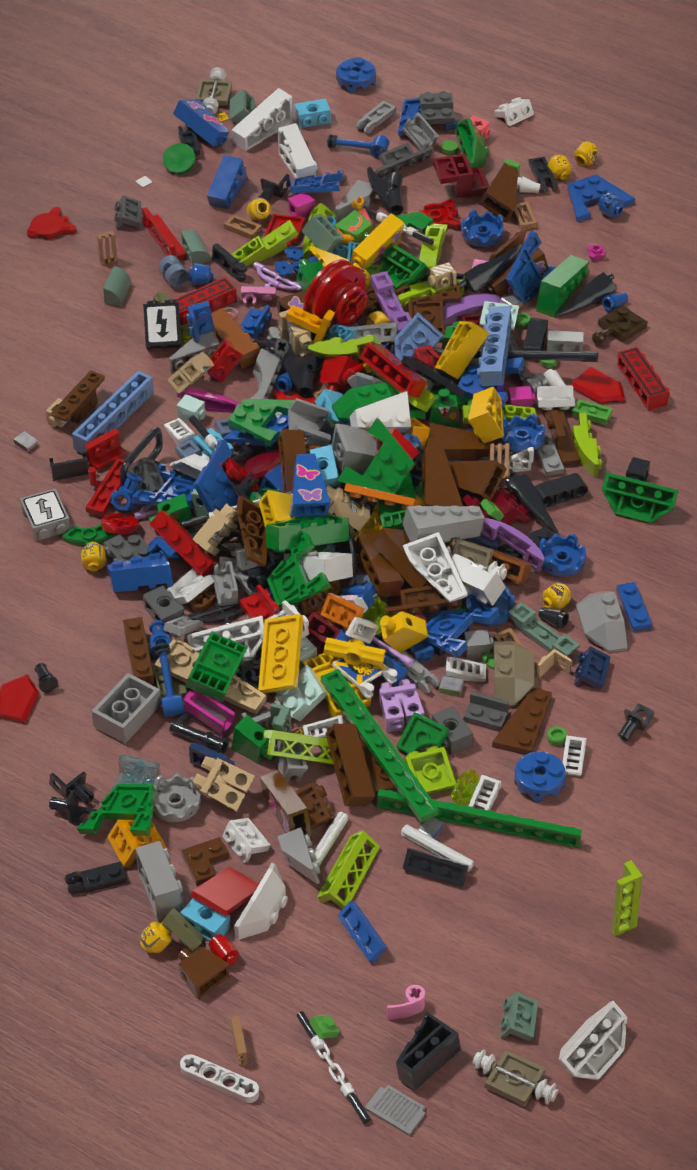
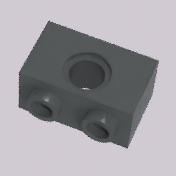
[143,586,184,623]
[432,706,473,755]

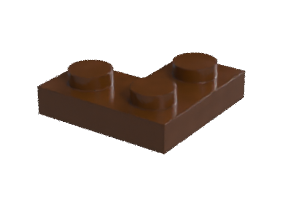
[181,837,228,886]

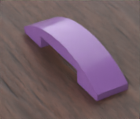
[370,271,411,332]
[443,294,501,324]
[480,518,545,572]

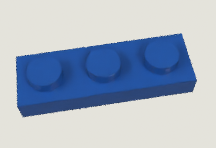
[616,582,652,632]
[337,901,388,963]

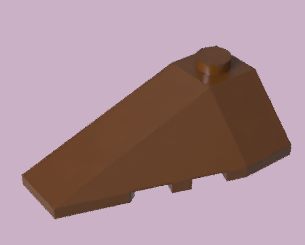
[236,495,268,567]

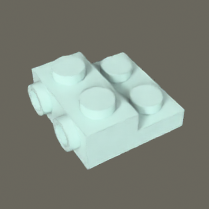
[275,665,328,721]

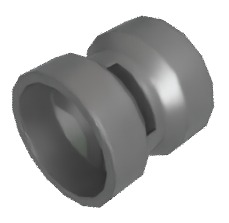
[523,373,548,395]

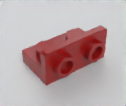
[207,339,243,382]
[85,429,126,470]
[221,457,259,492]
[239,584,280,622]

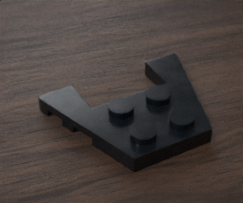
[401,355,465,398]

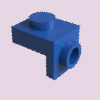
[409,640,434,662]

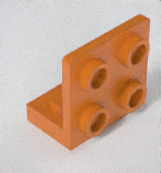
[320,593,364,631]

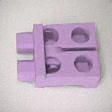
[379,679,425,733]

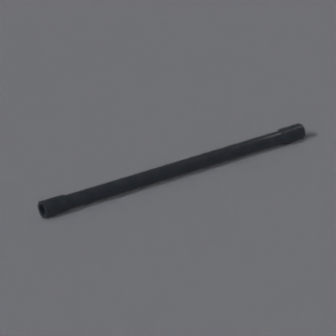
[434,349,599,362]

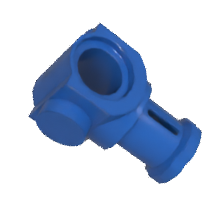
[110,472,143,512]
[148,620,171,660]

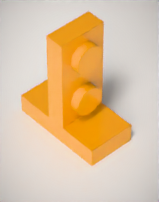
[285,305,335,344]

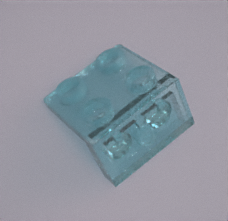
[111,754,161,790]

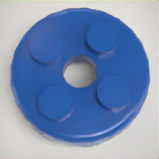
[336,57,376,93]
[461,209,504,247]
[499,414,545,452]
[539,533,586,577]
[465,586,514,626]
[514,752,566,802]

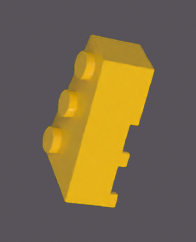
[435,321,489,379]
[468,387,504,444]

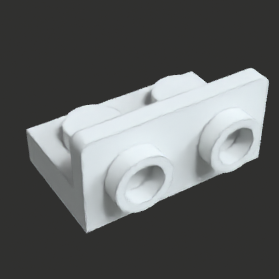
[167,569,214,604]
[223,818,271,863]

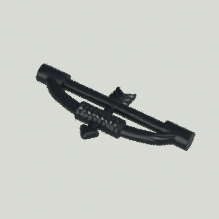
[188,601,244,625]

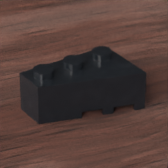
[396,1011,461,1091]

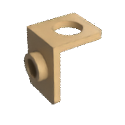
[537,649,572,678]

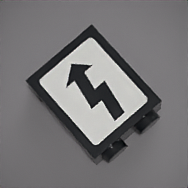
[143,300,182,349]

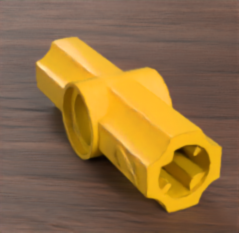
[323,638,386,666]

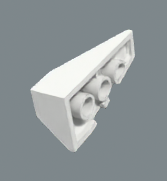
[403,532,468,603]

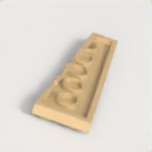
[154,637,267,714]

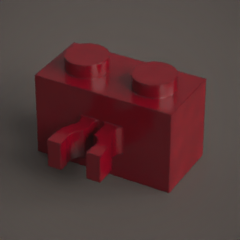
[308,612,340,655]

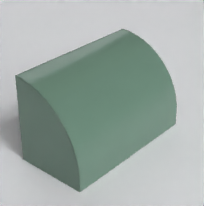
[230,89,255,123]
[302,214,344,252]
[181,230,212,265]
[103,266,132,307]

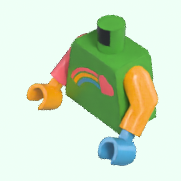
[327,196,373,245]

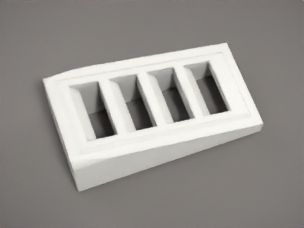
[164,418,195,446]
[345,617,379,644]
[446,657,486,682]
[303,715,345,738]
[563,735,587,777]
[469,775,501,810]

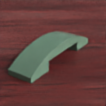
[508,602,580,657]

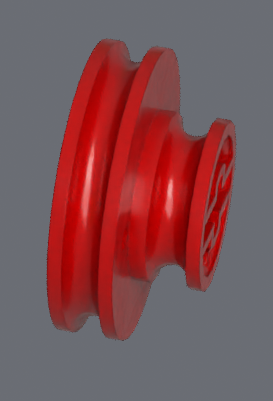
[303,259,368,328]

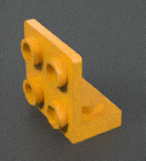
[107,820,168,867]

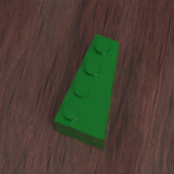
[536,255,590,318]
[266,514,349,552]

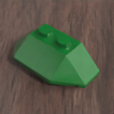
[456,118,489,168]
[380,243,428,289]
[331,382,399,421]
[601,472,679,523]

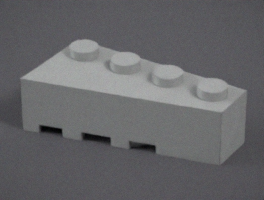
[403,505,485,542]

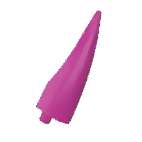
[177,386,240,413]

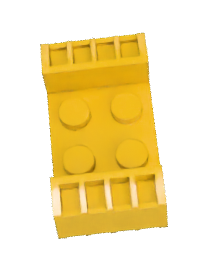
[302,654,371,718]

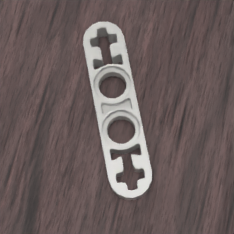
[180,1054,259,1103]

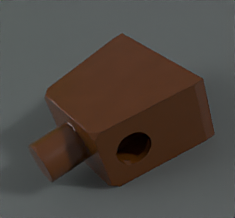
[178,947,230,1000]

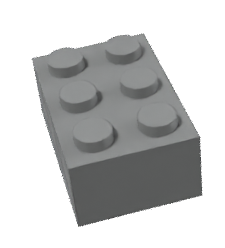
[91,673,161,743]
[136,841,184,921]

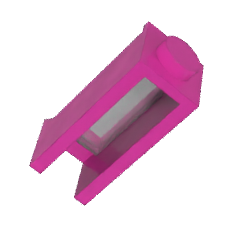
[183,690,235,738]

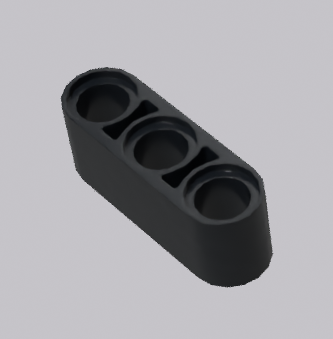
[523,317,548,351]
[535,473,588,508]

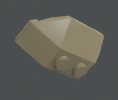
[494,641,534,707]

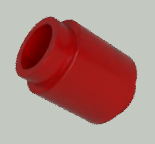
[209,934,239,966]

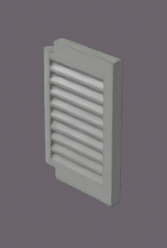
[364,1085,426,1136]

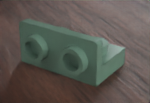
[270,703,292,746]
[499,991,538,1041]

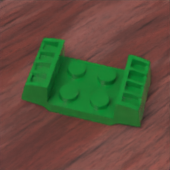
[378,473,416,530]
[185,631,248,702]

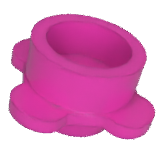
[587,245,605,260]

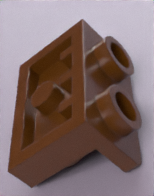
[295,781,336,830]

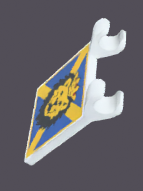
[332,658,398,698]

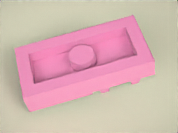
[241,286,277,305]

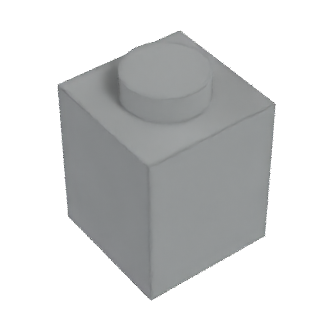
[464,630,494,659]

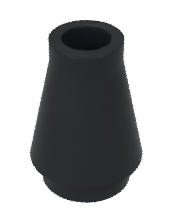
[539,607,569,628]

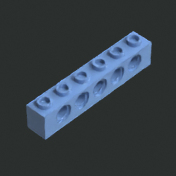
[477,306,512,386]
[72,371,154,453]

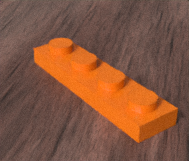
[344,483,421,509]

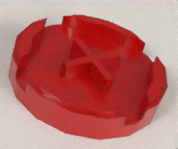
[101,513,139,534]

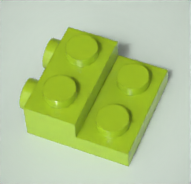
[404,746,456,794]

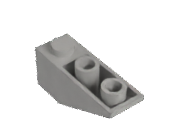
[335,180,376,222]
[169,332,219,373]
[278,828,321,884]

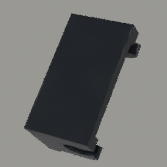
[49,452,89,481]

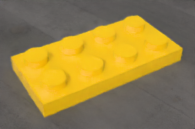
[258,614,303,694]

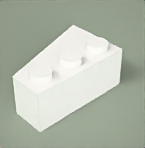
[278,123,318,178]
[350,391,411,433]
[284,550,353,582]
[452,554,506,606]

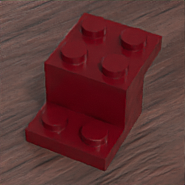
[433,154,489,198]
[462,486,531,526]

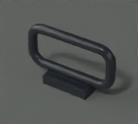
[120,427,163,490]

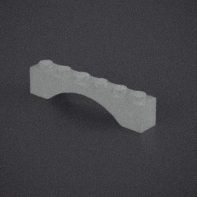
[229,349,282,431]

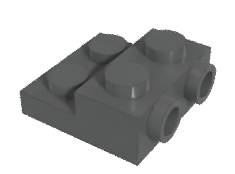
[419,91,455,124]
[104,532,151,562]

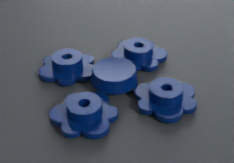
[274,245,319,276]

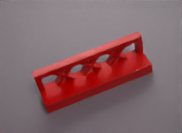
[142,207,187,261]

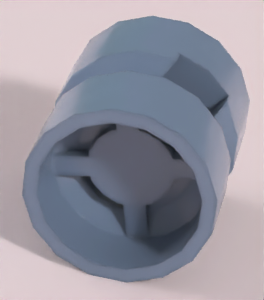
[158,255,189,287]

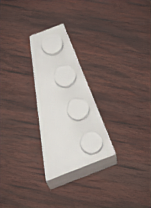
[232,88,293,151]

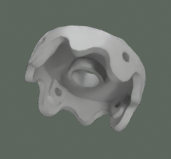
[153,774,201,823]

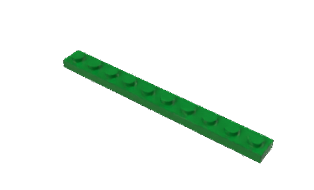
[321,669,439,823]
[377,789,582,849]

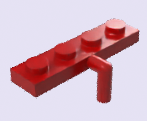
[86,458,134,517]

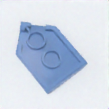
[394,312,444,360]

